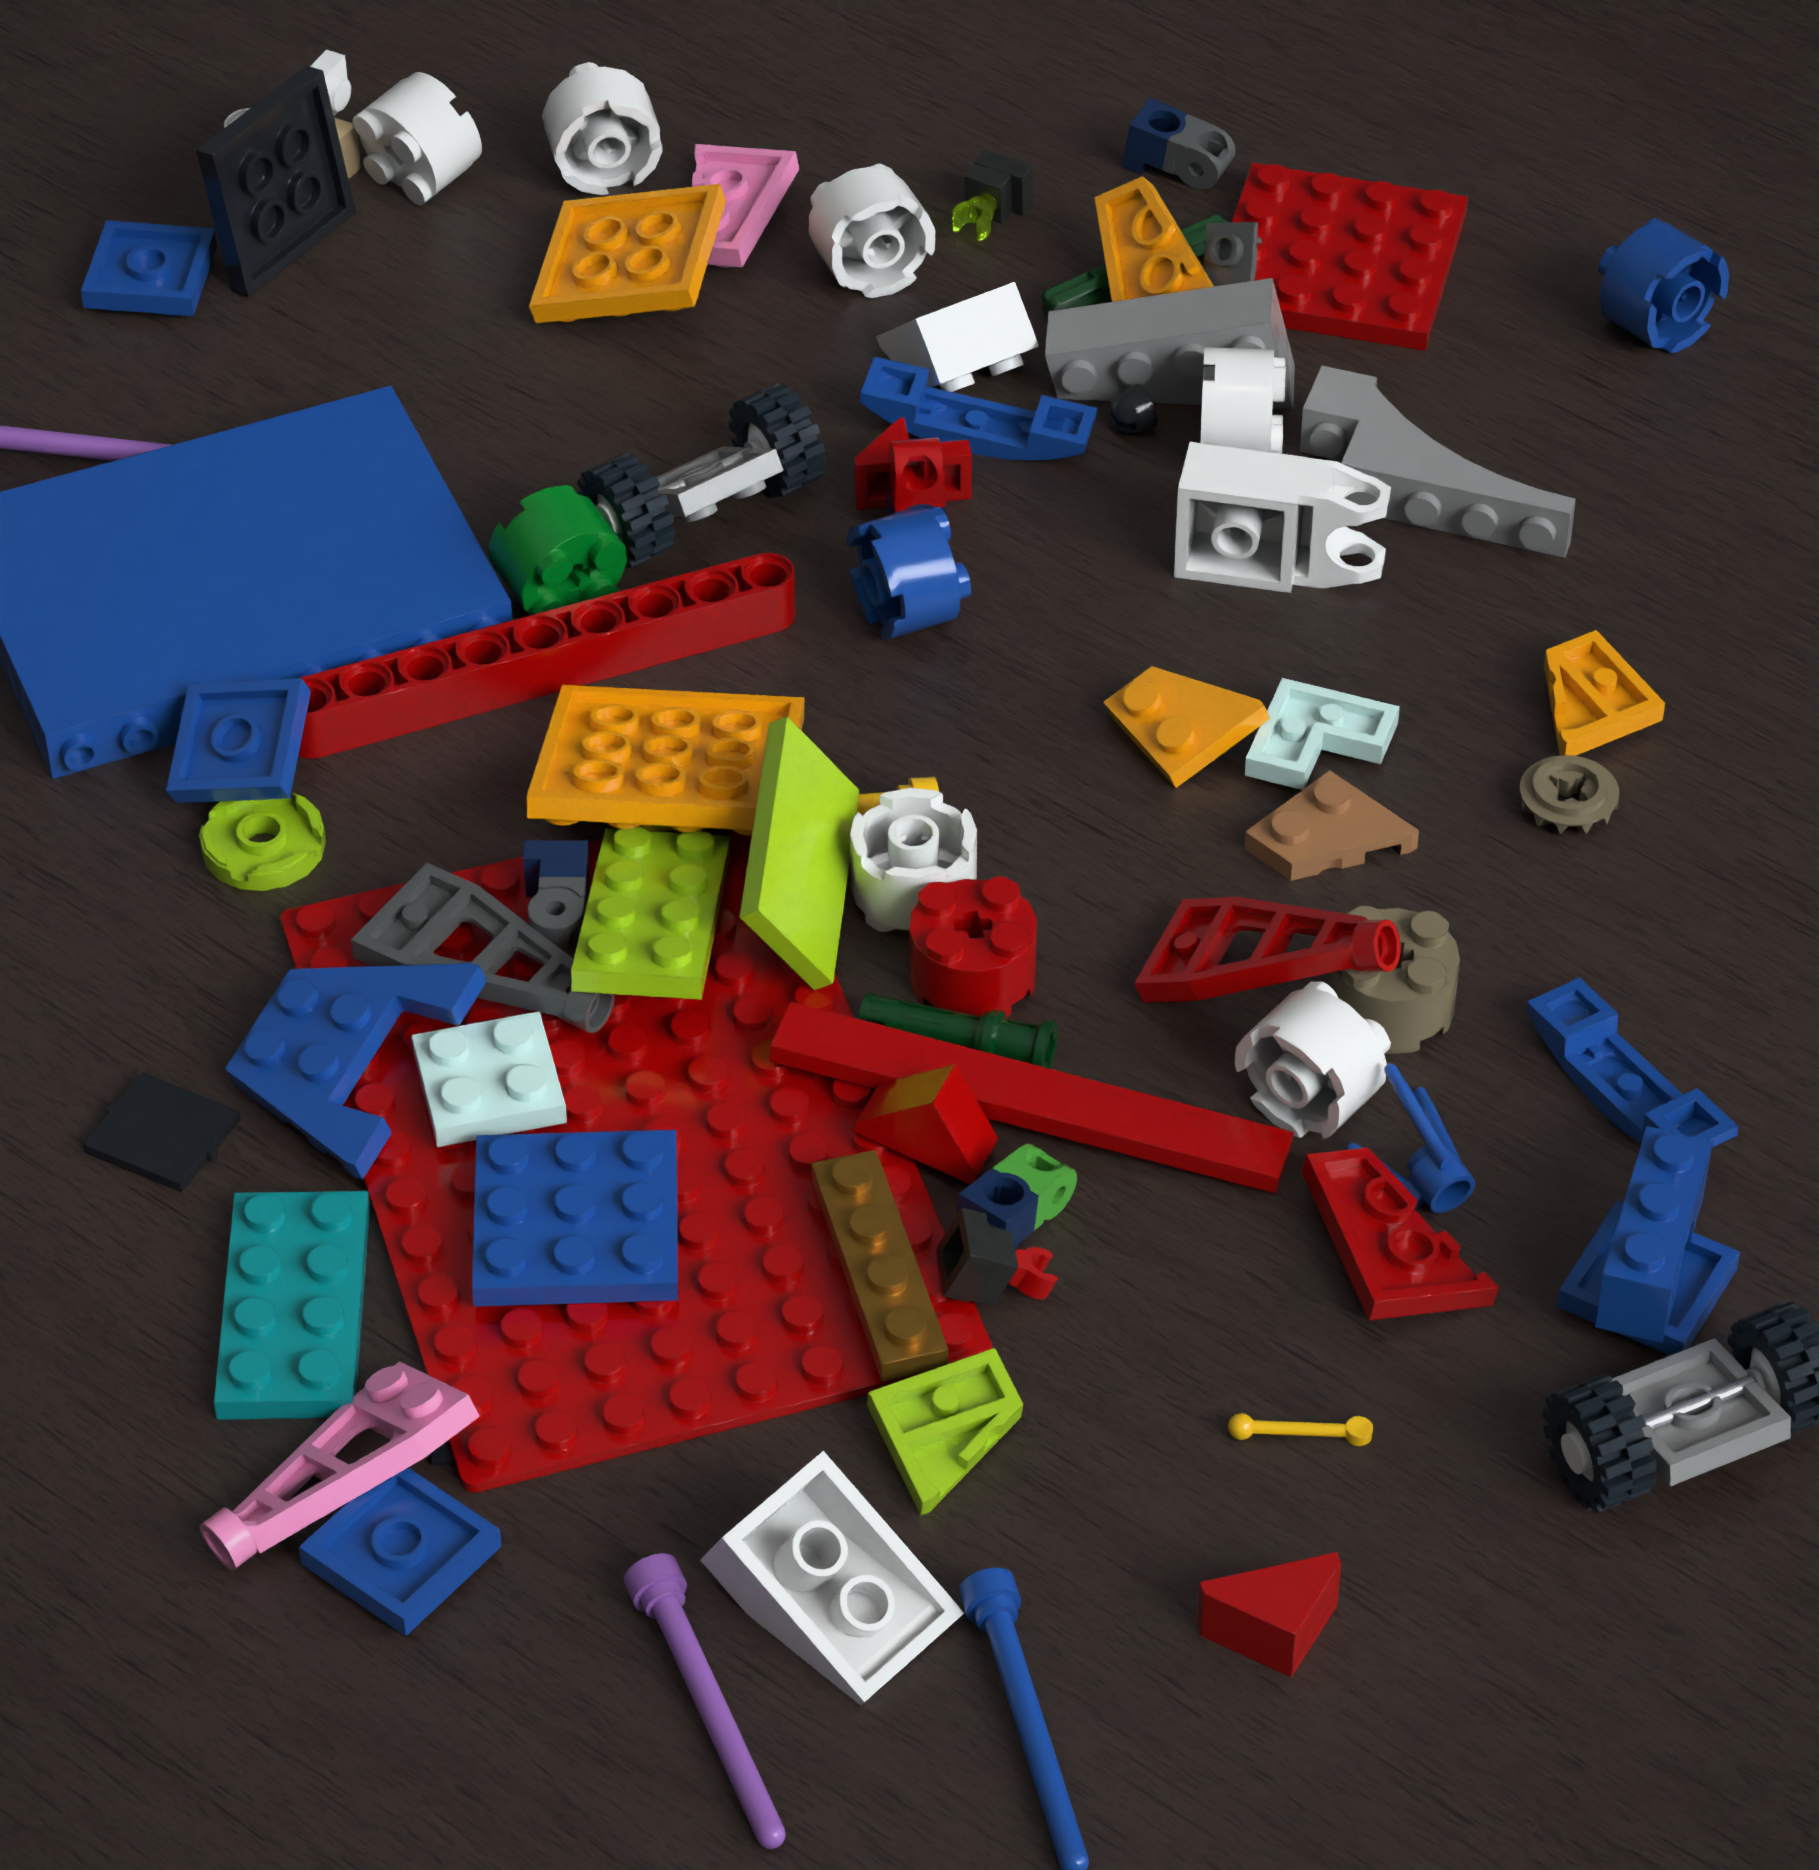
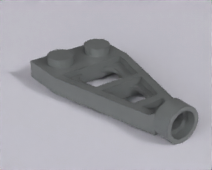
[351,863,615,1033]

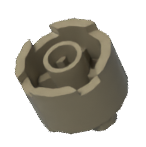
[1327,905,1460,1054]

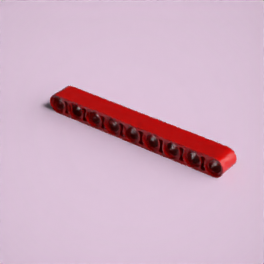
[298,553,796,759]

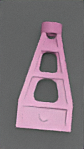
[199,1361,480,1570]

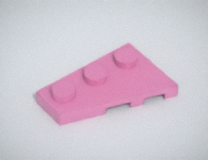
[692,144,799,268]

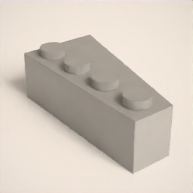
[1045,278,1295,409]

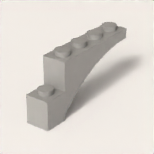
[1300,366,1576,558]

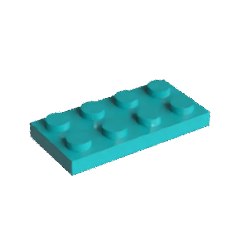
[214,1191,370,1420]

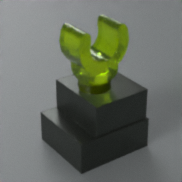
[952,149,1034,241]

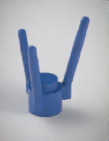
[1347,1063,1476,1213]

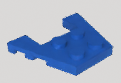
[225,963,487,1180]

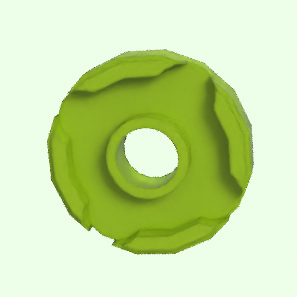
[199,792,326,891]

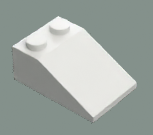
[700,1451,964,1706]

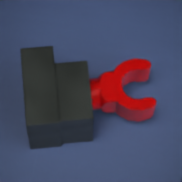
[936,1207,1058,1306]

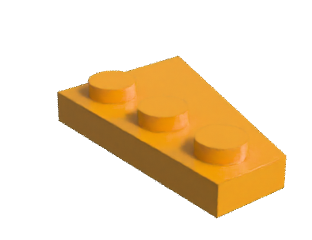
[1094,176,1214,302]

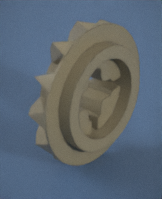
[1519,755,1620,835]

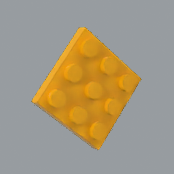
[529,184,726,323]

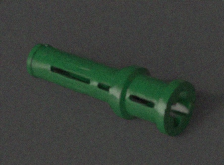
[859,992,1059,1069]

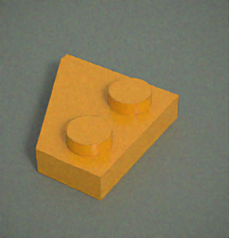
[1544,630,1665,756]
[1103,666,1270,788]

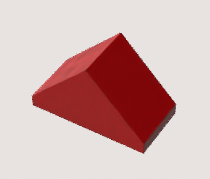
[853,1064,998,1184]
[1197,1552,1341,1678]

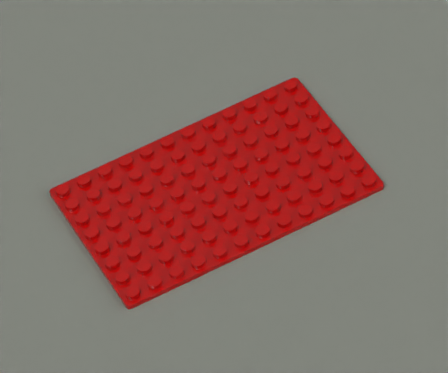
[281,828,993,1493]

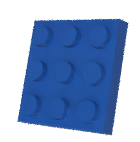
[472,1130,678,1307]

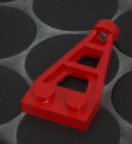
[1134,897,1401,1003]

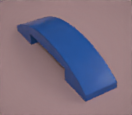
[859,357,1098,461]
[1527,977,1738,1148]

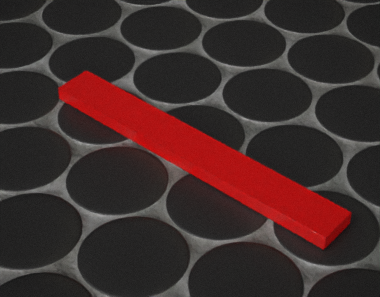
[769,1001,1294,1194]

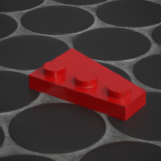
[1301,1148,1499,1320]

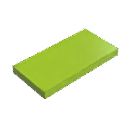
[739,716,859,990]

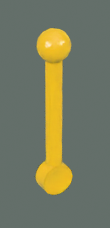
[1227,1413,1373,1446]

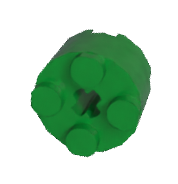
[488,485,627,615]

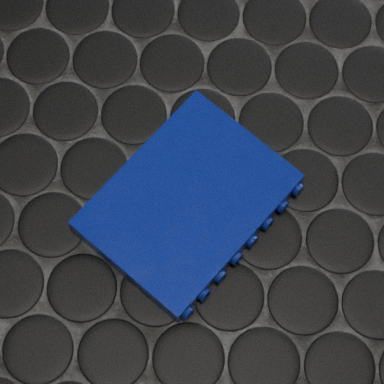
[0,386,512,779]

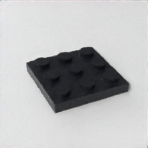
[196,65,356,297]

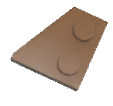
[1244,770,1419,881]

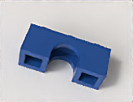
[1595,1126,1713,1343]

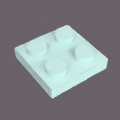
[411,1011,567,1147]

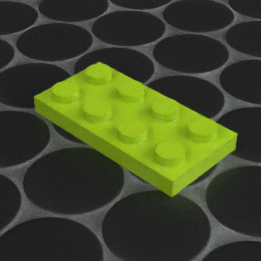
[571,827,731,1000]

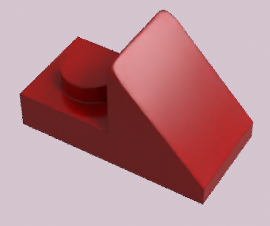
[854,417,972,510]

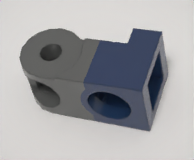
[1122,98,1235,190]
[523,840,591,959]

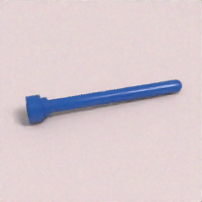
[959,1567,1089,1870]

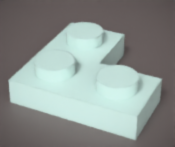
[1245,678,1400,790]

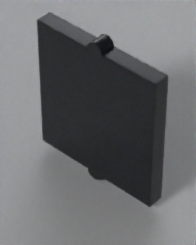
[83,1073,240,1193]

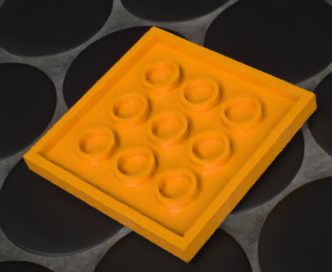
[527,685,804,836]

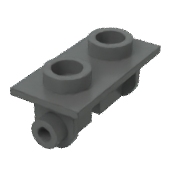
[1204,222,1262,287]

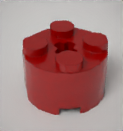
[909,876,1037,1017]

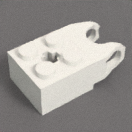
[1174,442,1391,593]

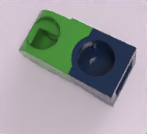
[956,1144,1077,1250]

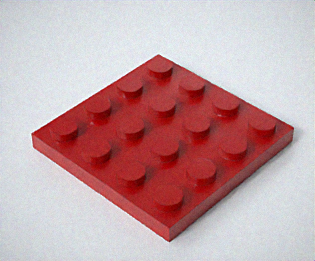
[1232,163,1468,351]

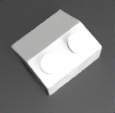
[876,282,1039,392]

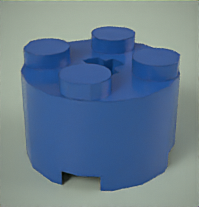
[1598,218,1729,353]
[846,506,971,640]

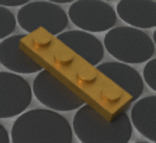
[811,1150,948,1381]

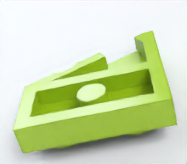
[867,1348,1023,1516]

